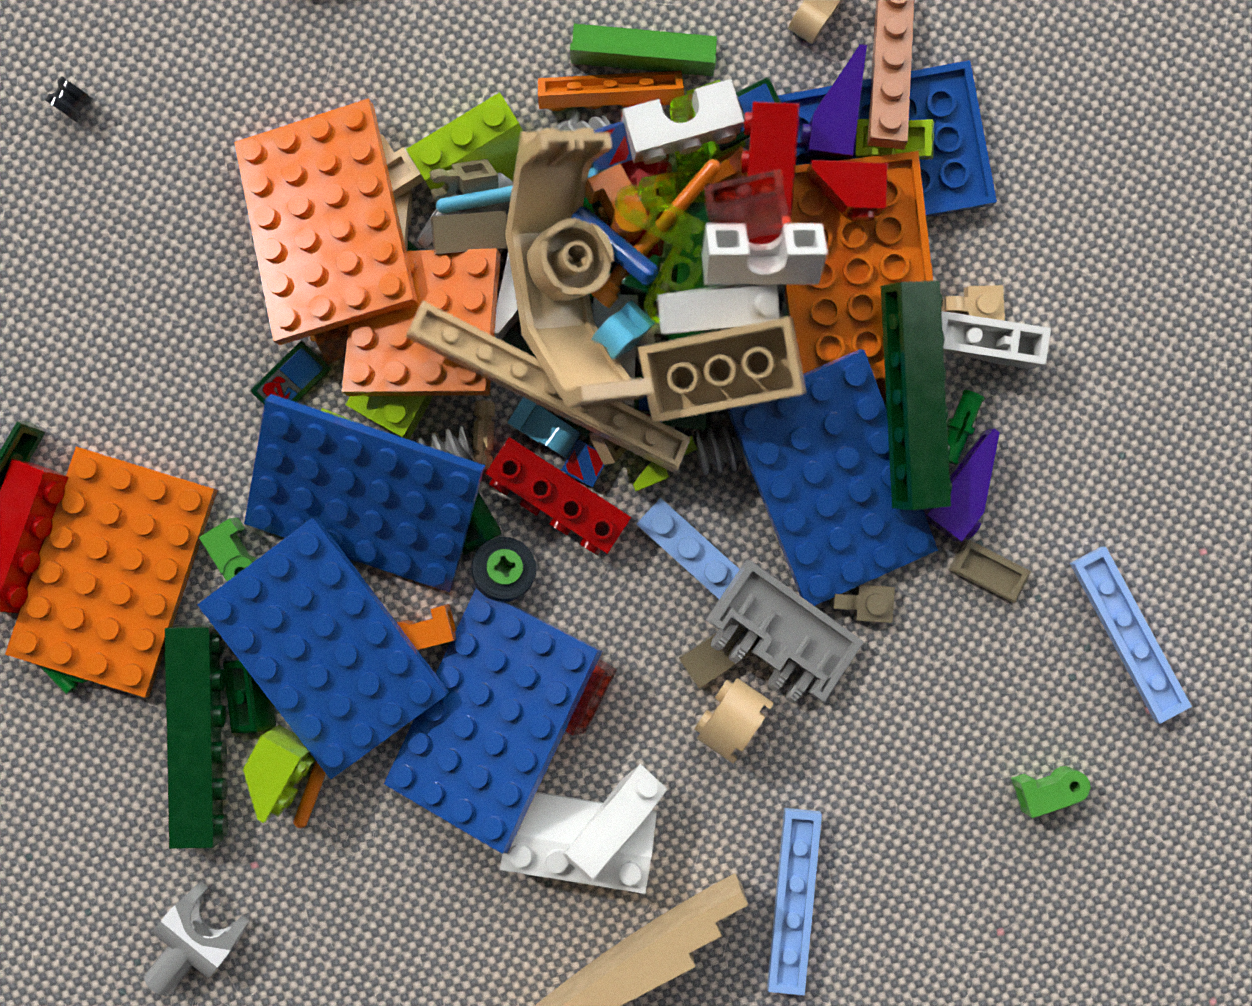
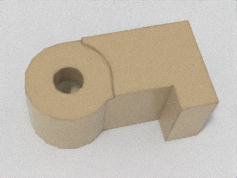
[788,0,843,44]

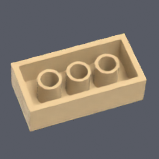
[638,317,807,423]

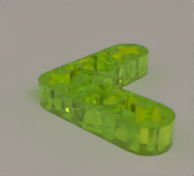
[638,94,713,211]
[615,184,706,324]

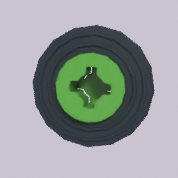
[471,537,536,602]

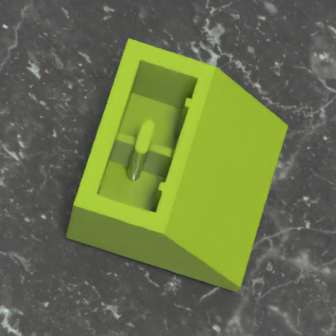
[243,725,315,824]

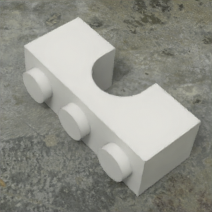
[621,79,744,164]
[702,224,827,285]

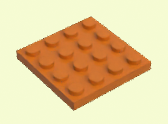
[342,248,501,396]

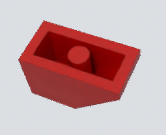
[807,160,888,221]

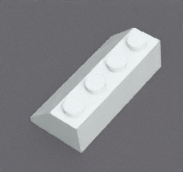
[500,792,657,894]

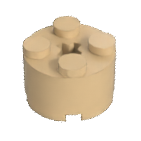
[527,218,613,301]
[694,678,774,764]

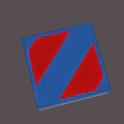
[593,122,633,171]
[561,439,605,488]

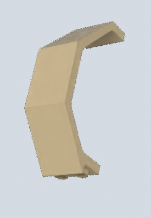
[505,128,653,407]

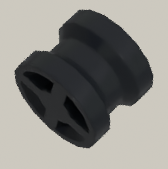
[45,76,93,122]

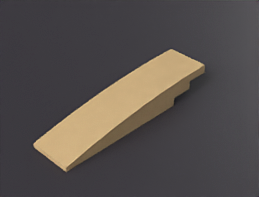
[535,873,748,1006]

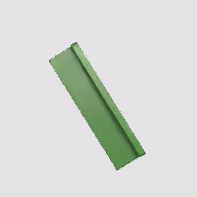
[570,23,717,76]

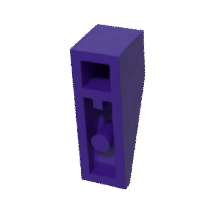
[799,44,867,161]
[924,428,1000,542]

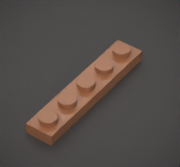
[867,0,914,149]

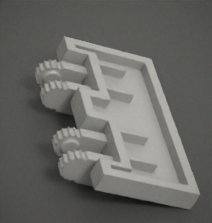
[706,559,864,703]

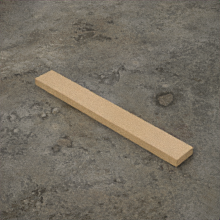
[405,301,691,473]

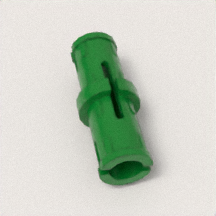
[947,389,985,465]

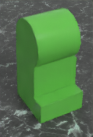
[199,517,257,582]
[1011,766,1091,818]

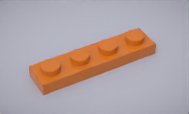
[538,71,684,111]

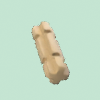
[472,400,495,471]

